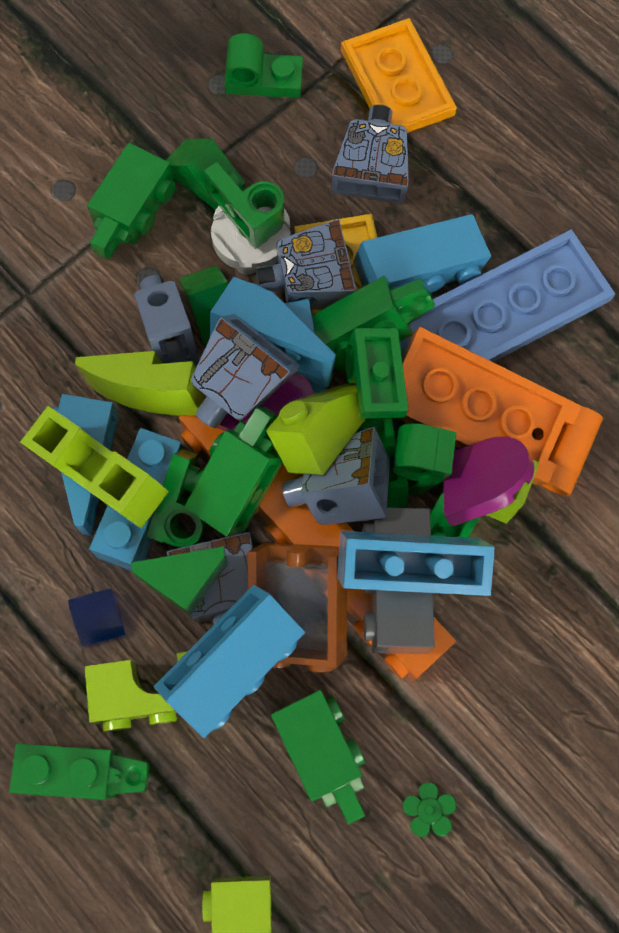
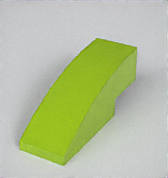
[75,351,206,416]

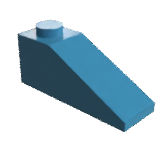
[210,277,336,388]
[53,394,119,536]

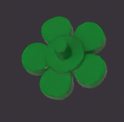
[403,783,456,838]

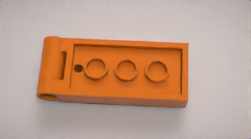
[397,327,603,497]

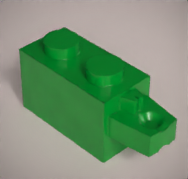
[87,143,175,260]
[312,275,435,374]
[184,407,283,537]
[271,690,365,825]
[9,743,149,800]

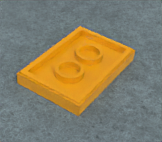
[341,18,457,133]

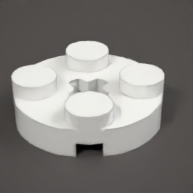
[211,206,290,275]

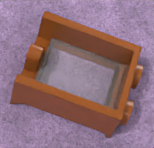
[248,542,349,672]

